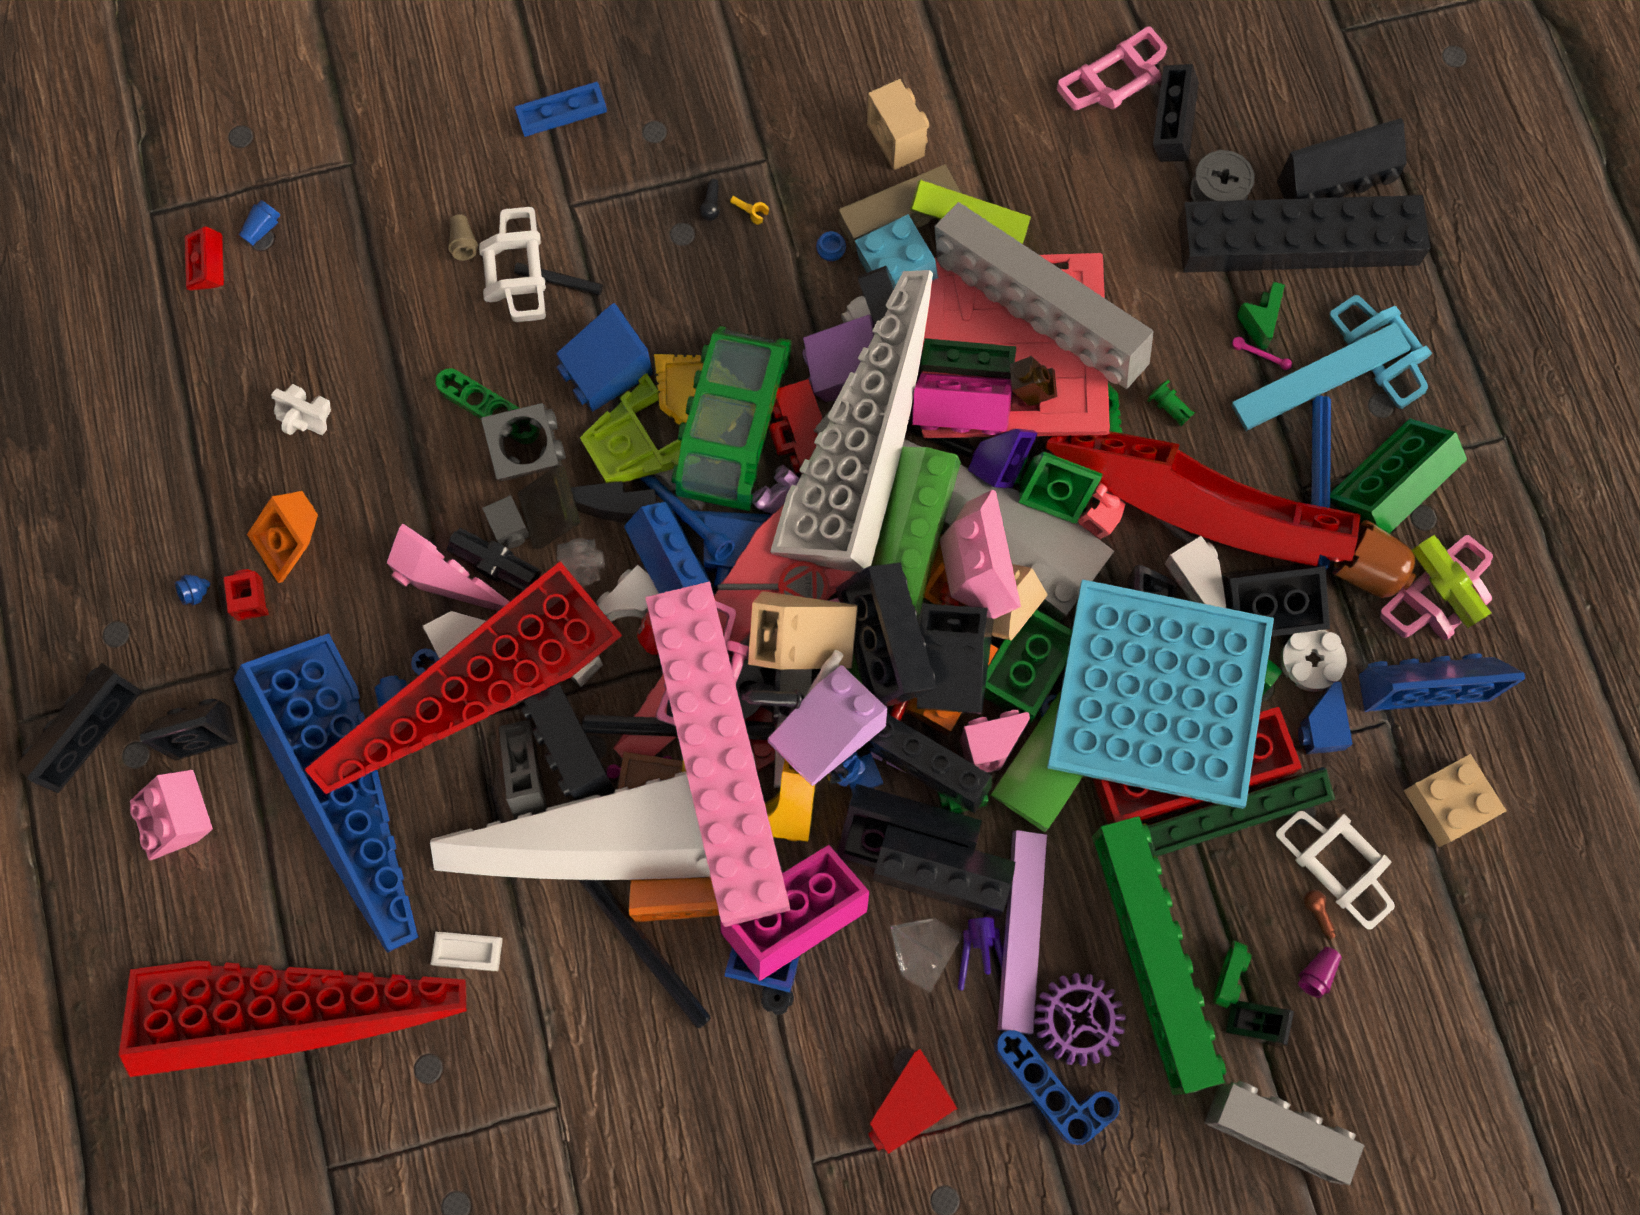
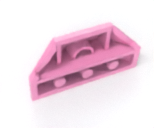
[939,490,1021,619]

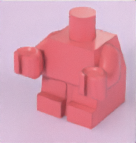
[1077,483,1126,540]

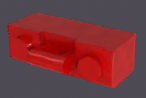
[768,379,823,475]

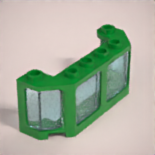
[671,326,791,511]

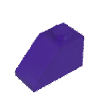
[968,428,1038,488]

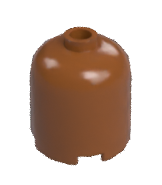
[1333,520,1416,598]

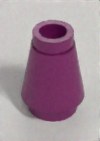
[1298,946,1342,998]

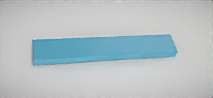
[1231,322,1411,431]

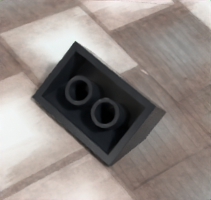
[1221,563,1330,637]

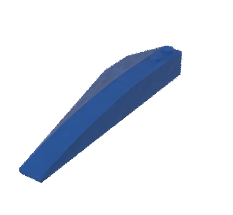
[233,633,418,953]

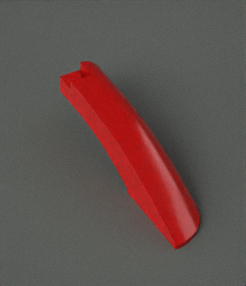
[1046,431,1361,566]

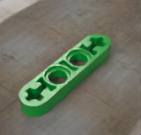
[436,368,540,444]

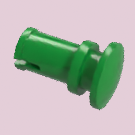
[1147,379,1195,427]

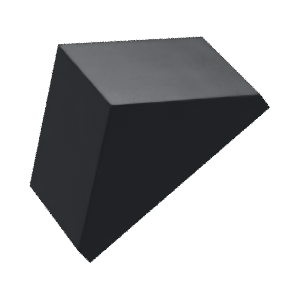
[1127,565,1177,598]
[1226,1001,1294,1047]

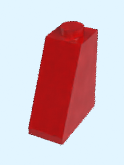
[867,1049,957,1154]

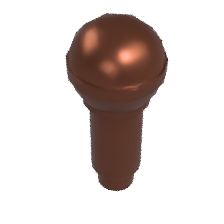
[1303,890,1336,940]

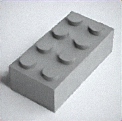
[1204,1081,1364,1185]

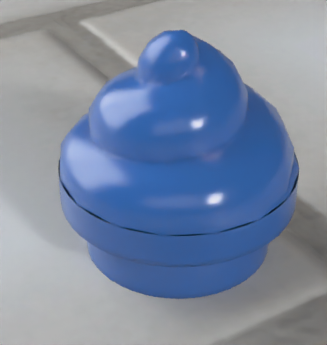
[175,574,210,605]

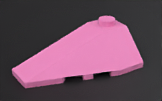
[387,524,510,611]

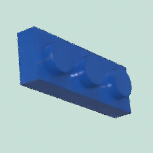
[515,81,607,137]

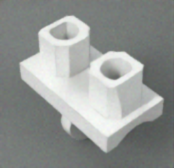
[271,384,331,435]

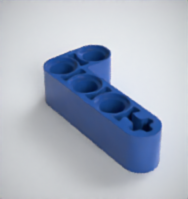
[994,1030,1120,1145]

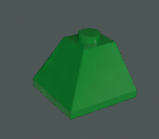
[1018,452,1102,524]

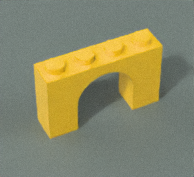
[682,760,815,842]

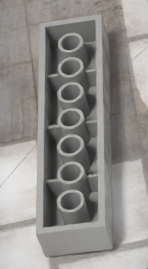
[935,202,1154,389]

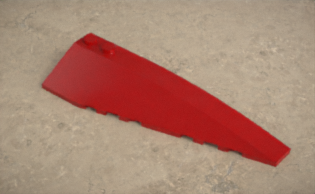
[304,561,622,794]
[119,960,467,1077]

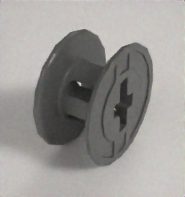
[1190,150,1254,202]

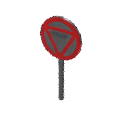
[717,561,829,600]

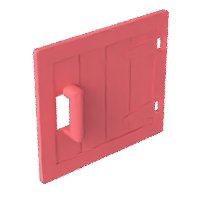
[922,253,1110,438]

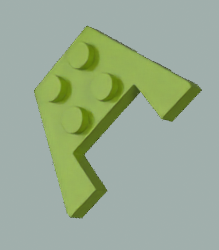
[580,374,701,483]

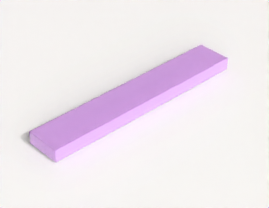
[997,830,1047,1034]

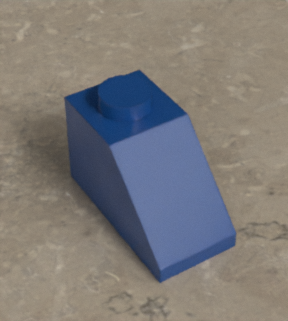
[1298,681,1353,755]

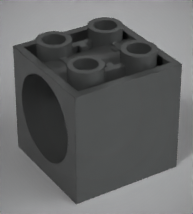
[481,403,566,482]

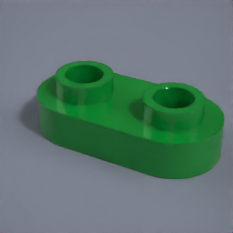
[1213,940,1251,1008]

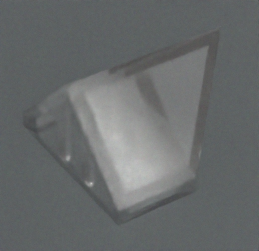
[890,918,963,993]

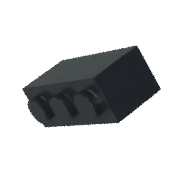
[1153,64,1199,162]

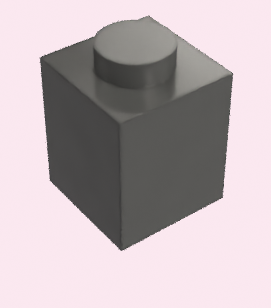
[482,495,530,549]

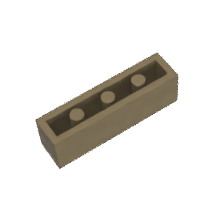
[838,164,961,252]

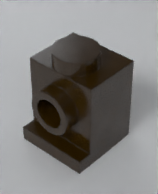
[1010,356,1057,406]

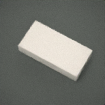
[431,932,503,972]

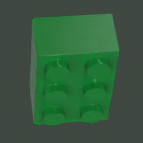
[984,610,1072,725]

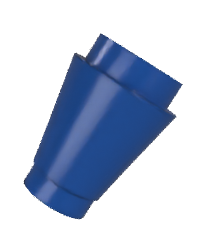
[238,200,281,246]

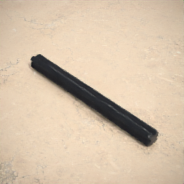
[582,715,776,740]
[579,880,711,1029]

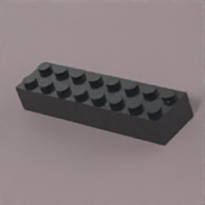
[1178,195,1430,273]

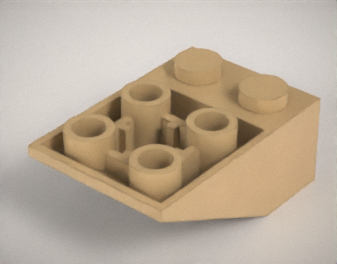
[748,591,858,669]

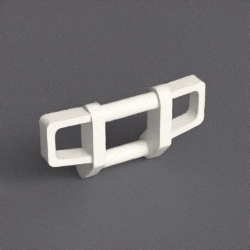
[479,207,546,322]
[1275,811,1395,930]

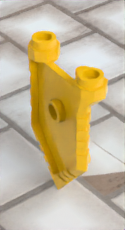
[654,354,756,463]

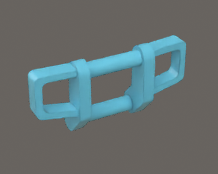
[1329,295,1432,409]

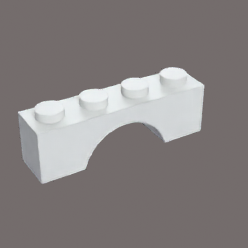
[571,565,659,687]

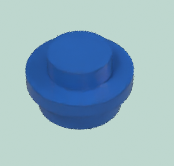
[816,231,846,261]

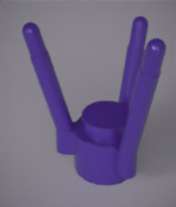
[958,917,1003,991]

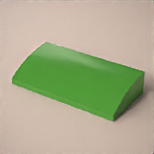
[990,690,1083,832]

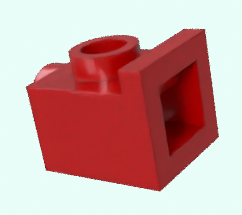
[224,569,269,621]

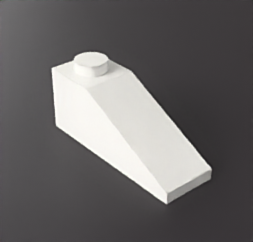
[1165,536,1227,608]

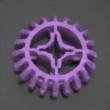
[1034,973,1125,1066]

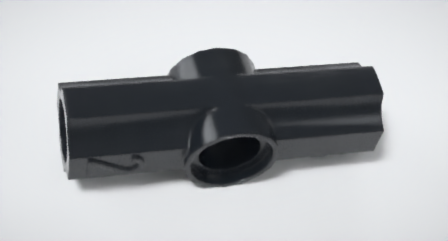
[446,528,542,592]

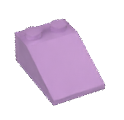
[768,665,887,786]

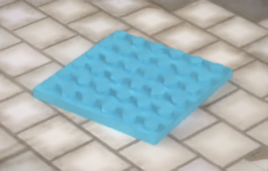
[1047,579,1274,809]

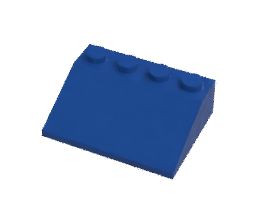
[1359,653,1525,712]

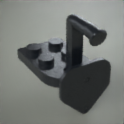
[667,656,802,724]

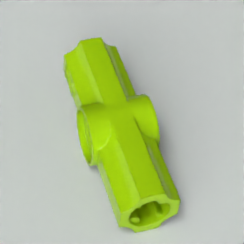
[1412,535,1491,628]

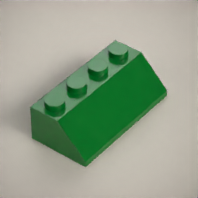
[1330,418,1467,534]

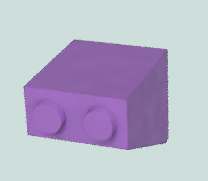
[803,314,875,402]

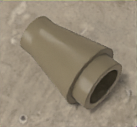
[448,215,478,261]

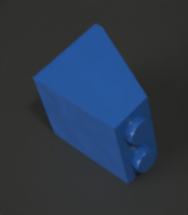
[556,303,653,412]

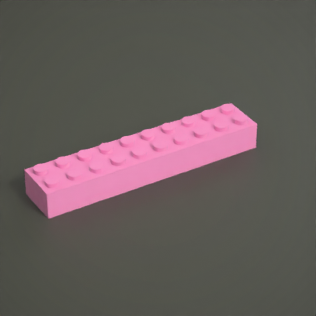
[645,582,791,927]

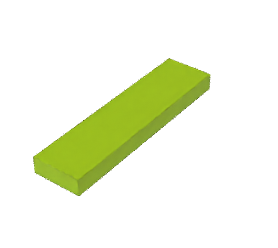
[910,180,1031,244]

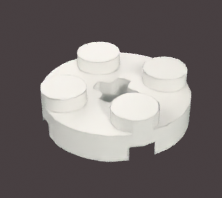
[1280,630,1347,692]

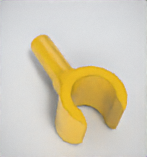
[730,196,769,225]

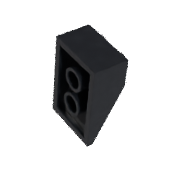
[139,699,238,761]

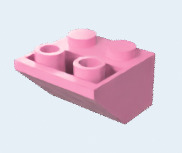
[960,710,1030,773]
[130,770,213,860]

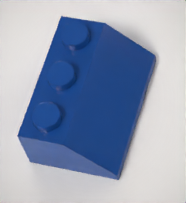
[624,502,717,595]

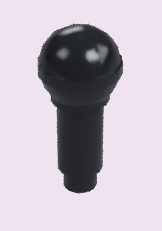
[699,179,720,221]

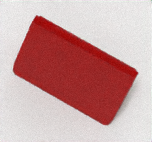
[185,226,224,291]

